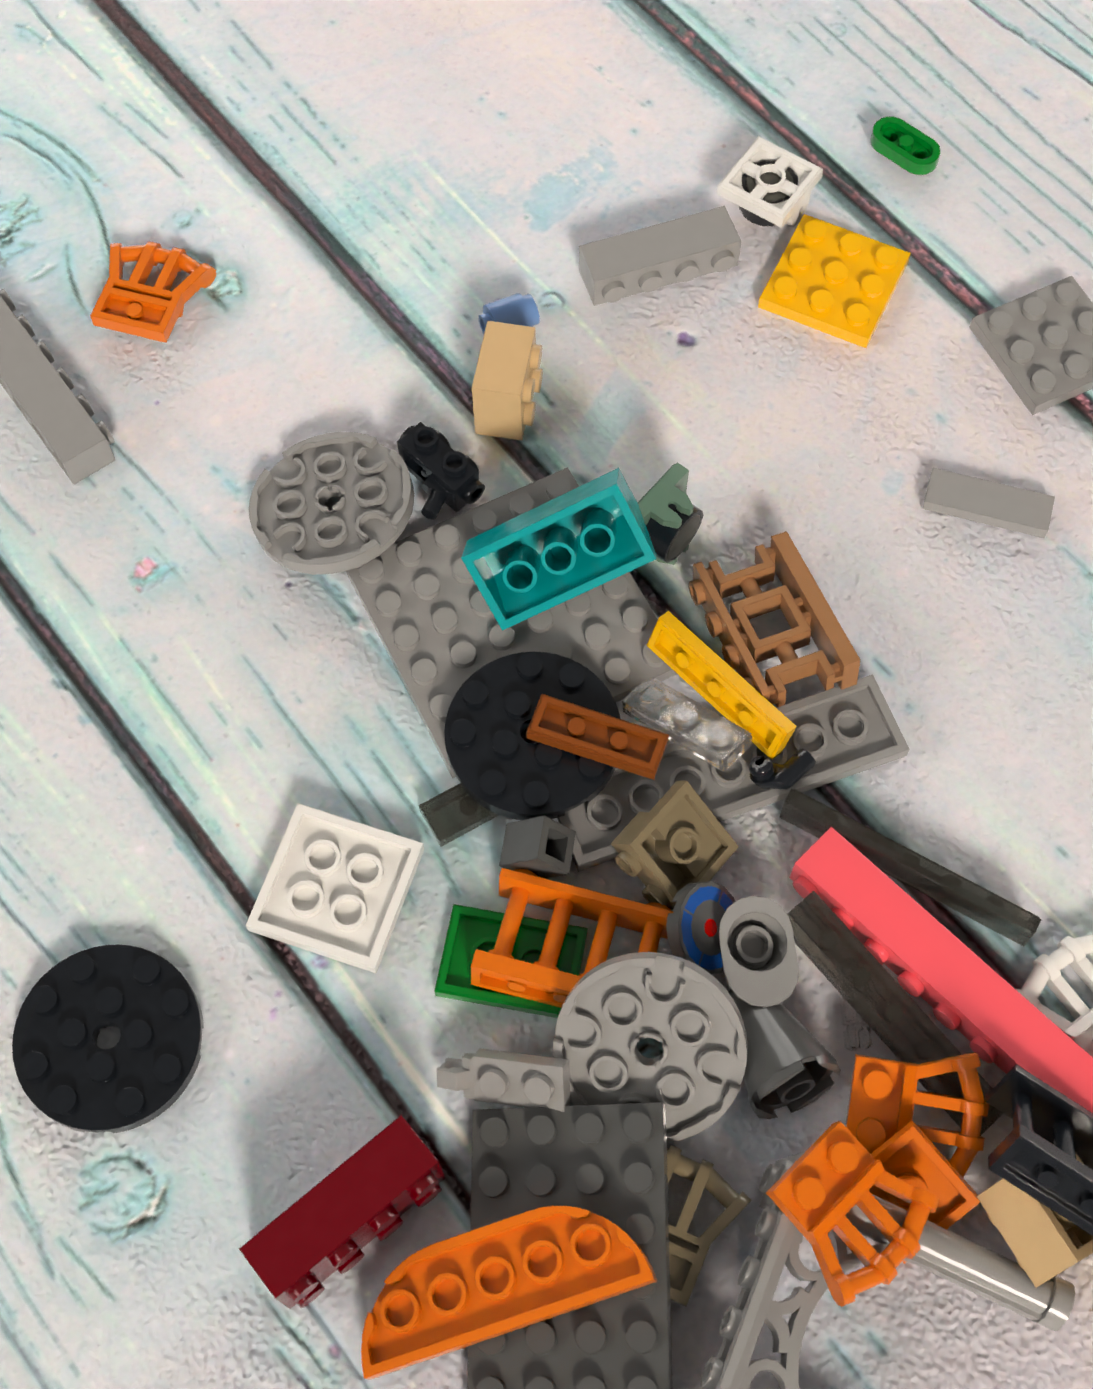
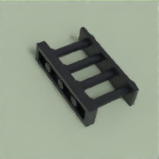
[986,1065,1093,1236]

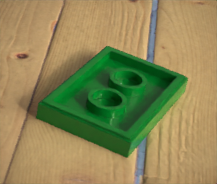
[434,904,588,1018]

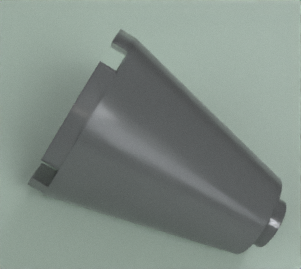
[728,989,841,1119]

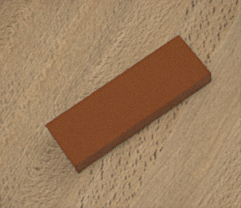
[527,694,669,780]

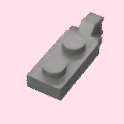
[436,1049,571,1112]

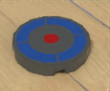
[666,881,736,975]

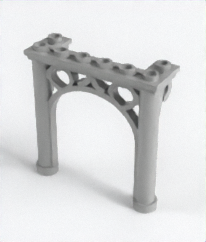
[700,1152,1075,1389]

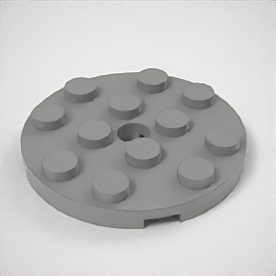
[249,432,414,575]
[553,952,748,1143]

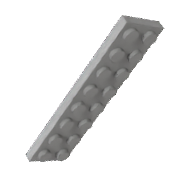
[557,674,910,872]

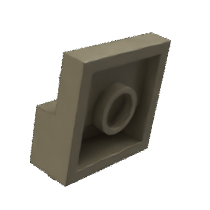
[611,781,739,910]

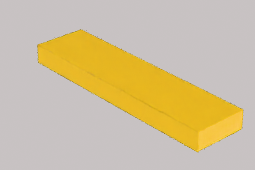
[646,611,797,760]

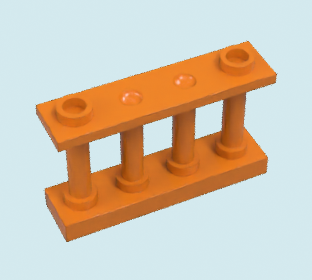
[471,868,673,1008]

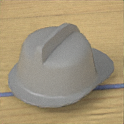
[719,896,799,1007]

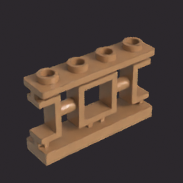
[688,531,860,708]

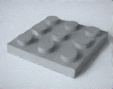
[969,276,1093,415]

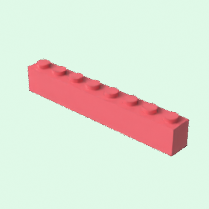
[789,827,1093,1113]

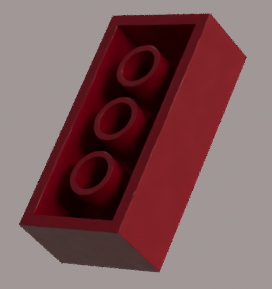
[239,1115,445,1309]

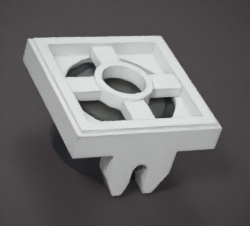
[717,136,823,228]

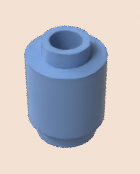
[479,293,540,334]

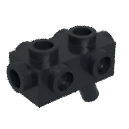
[397,422,485,520]

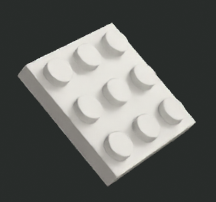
[246,803,424,973]

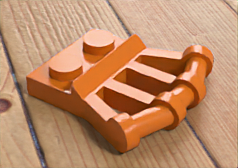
[90,241,216,343]
[845,1053,989,1178]
[766,1121,940,1307]

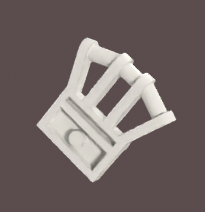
[1016,934,1093,1057]

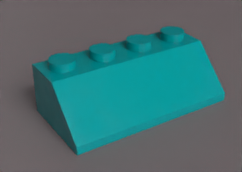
[461,468,657,631]

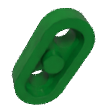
[870,117,940,175]

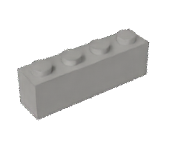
[579,206,741,306]

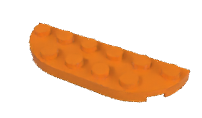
[361,1206,658,1380]

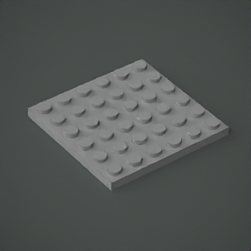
[346,467,677,779]

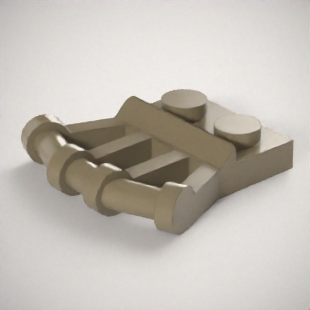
[667,1145,752,1307]

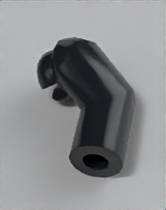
[749,748,816,790]

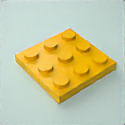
[758,214,911,348]

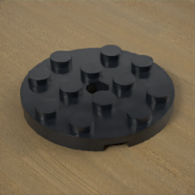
[444,652,621,820]
[12,945,204,1133]

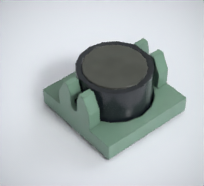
[638,462,703,565]

